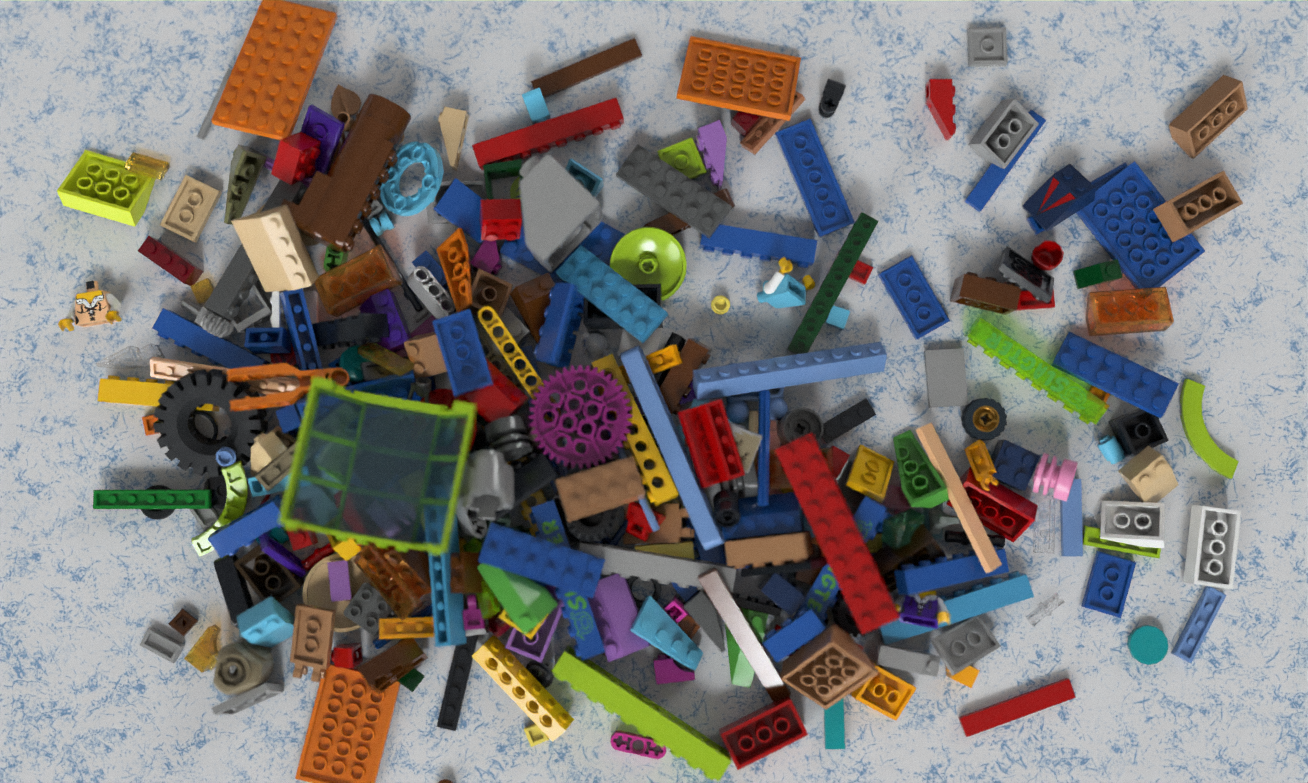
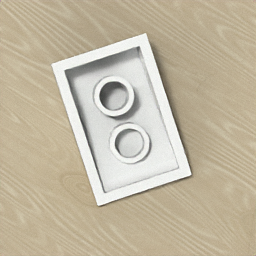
[1100,501,1165,548]

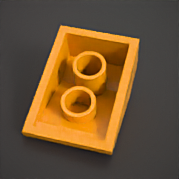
[850,659,917,721]

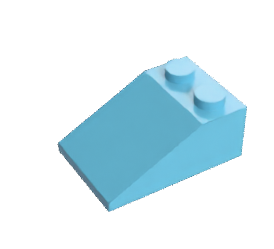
[237,596,295,648]

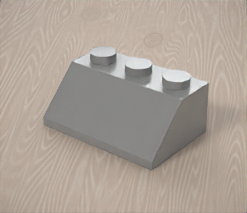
[968,99,1039,169]

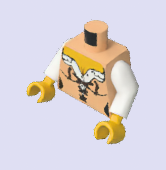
[58,281,122,331]

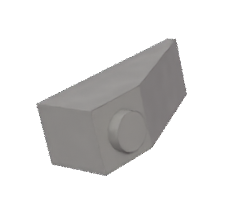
[875,644,941,677]

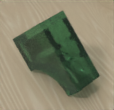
[881,508,925,549]

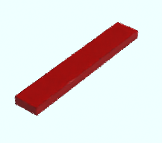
[958,678,1076,737]

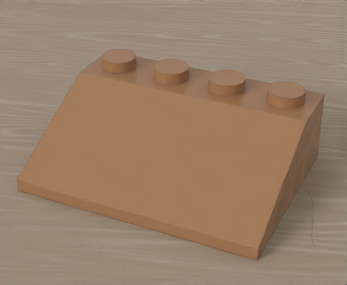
[780,624,879,709]

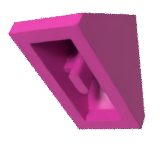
[662,595,689,624]

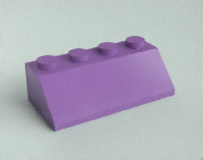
[587,573,651,662]

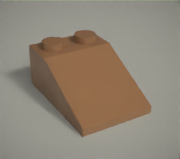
[403,332,447,379]

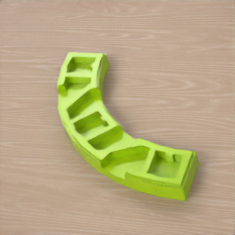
[1180,379,1239,479]
[191,460,248,557]

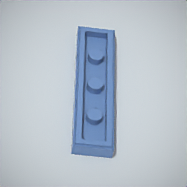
[1060,479,1083,556]
[1171,586,1227,663]

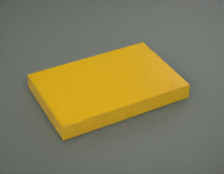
[846,444,894,503]

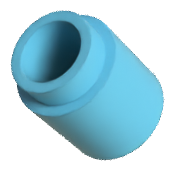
[1097,434,1125,464]

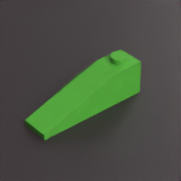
[893,430,949,508]
[477,563,558,635]
[725,607,768,688]

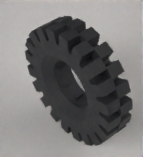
[153,369,268,477]

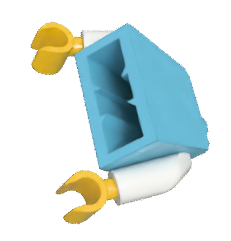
[757,257,815,308]

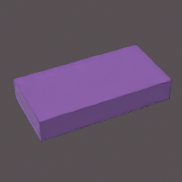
[327,560,352,602]

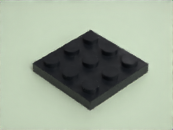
[998,246,1054,303]

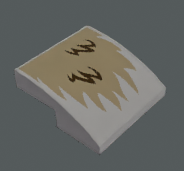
[729,422,762,473]

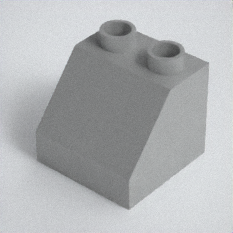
[520,153,604,273]

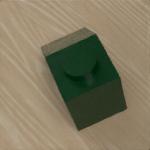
[1073,259,1123,290]

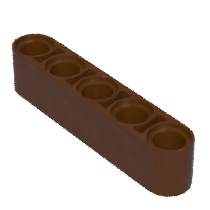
[643,188,735,235]

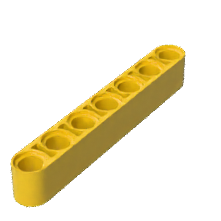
[478,306,561,422]

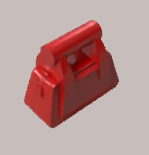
[626,502,666,542]

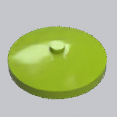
[610,227,687,301]

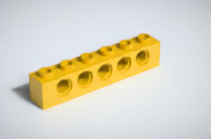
[472,635,574,742]

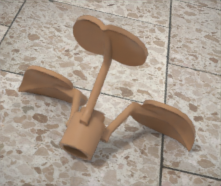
[329,85,404,170]

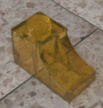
[184,625,221,673]

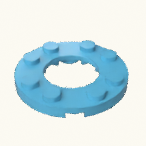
[380,141,444,216]

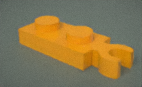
[964,439,998,491]

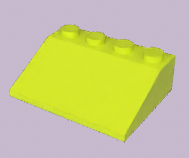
[57,150,158,227]

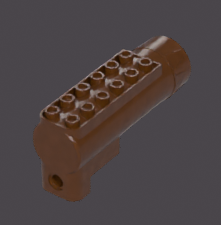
[280,94,411,253]

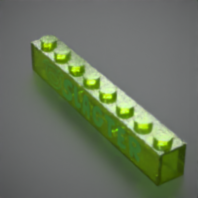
[965,317,1110,425]

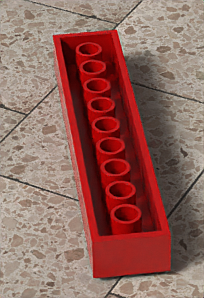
[775,432,900,634]

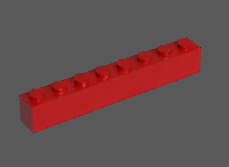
[472,97,624,171]

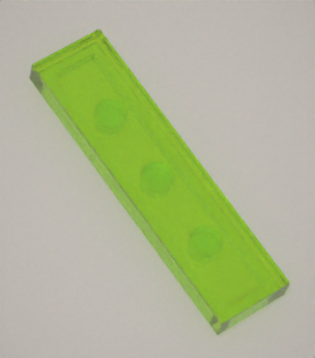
[463,537,501,619]

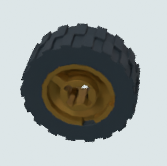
[961,398,1007,441]

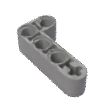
[443,458,487,538]

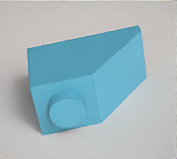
[522,87,551,125]

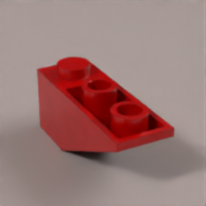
[925,79,956,140]

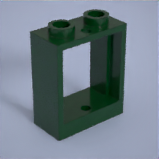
[483,159,524,212]

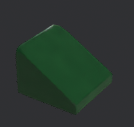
[397,668,425,692]

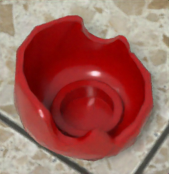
[1031,240,1064,271]

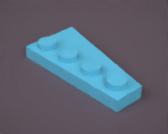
[630,595,703,671]

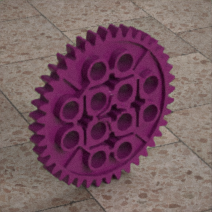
[528,365,633,469]

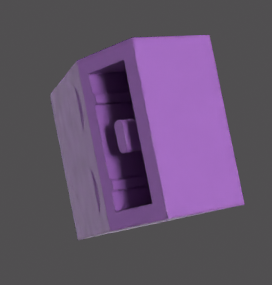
[695,120,727,190]

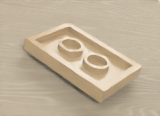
[160,175,222,243]

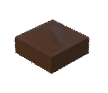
[168,609,198,637]

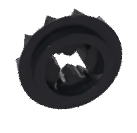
[526,660,555,688]

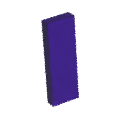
[259,533,306,578]

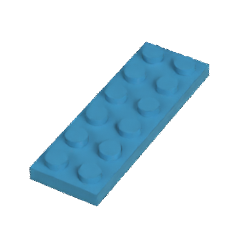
[556,245,668,343]

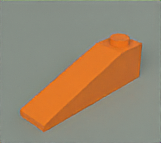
[436,228,472,313]

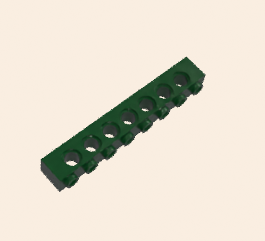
[786,212,879,354]

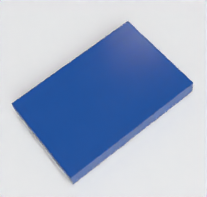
[433,178,484,244]
[1081,551,1136,618]

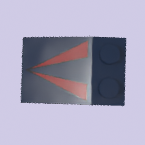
[1022,164,1096,232]

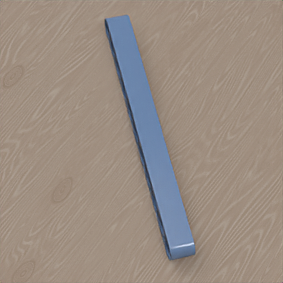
[620,345,725,550]

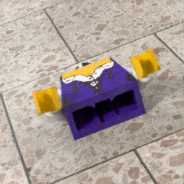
[894,590,950,629]

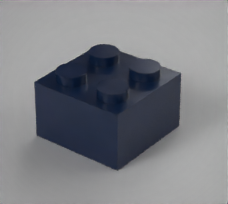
[991,439,1040,491]
[758,573,806,616]

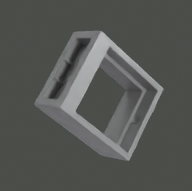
[231,282,272,335]

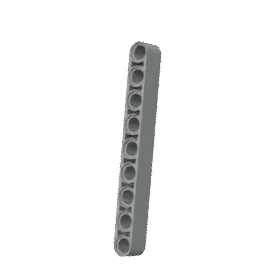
[407,266,530,406]

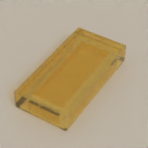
[124,152,170,180]

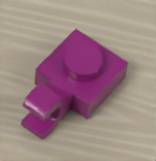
[463,594,485,630]

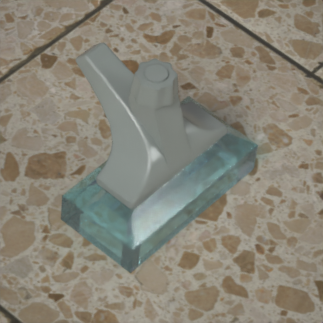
[922,503,961,539]

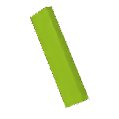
[1082,525,1161,559]

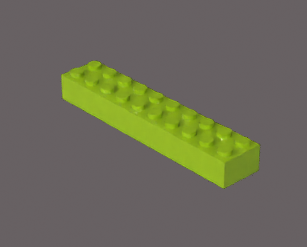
[552,645,732,781]

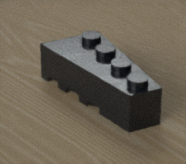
[312,313,389,350]

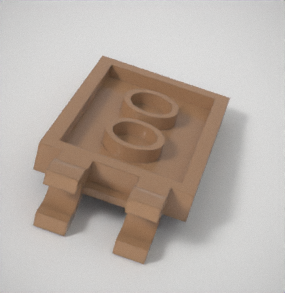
[624,503,695,545]
[290,603,336,682]

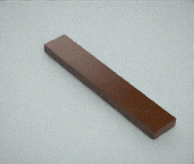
[531,38,642,98]

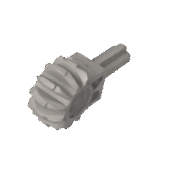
[181,298,235,339]

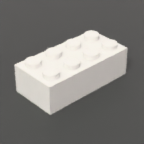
[1183,505,1241,589]

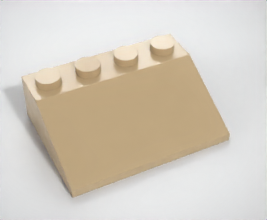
[232,205,319,292]

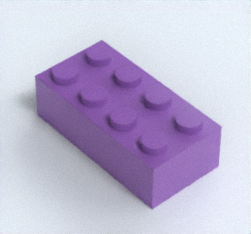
[505,584,564,663]

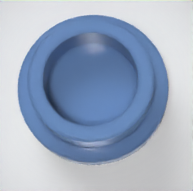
[216,447,237,466]

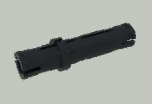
[944,530,1005,548]

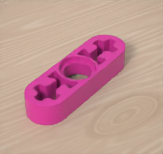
[611,731,666,759]

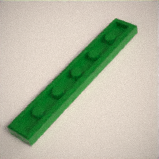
[93,489,212,509]

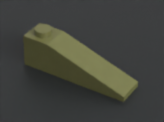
[224,144,267,225]

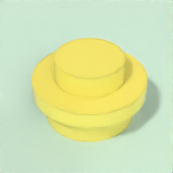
[711,295,730,315]

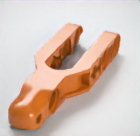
[227,363,350,411]

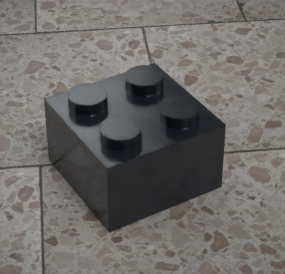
[1109,408,1169,457]

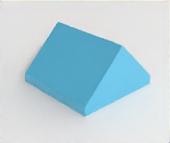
[565,158,604,198]

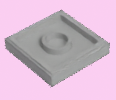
[967,27,1008,67]

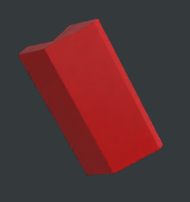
[678,399,745,488]

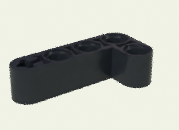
[214,554,254,629]

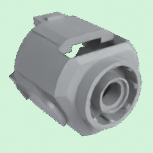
[460,450,514,520]

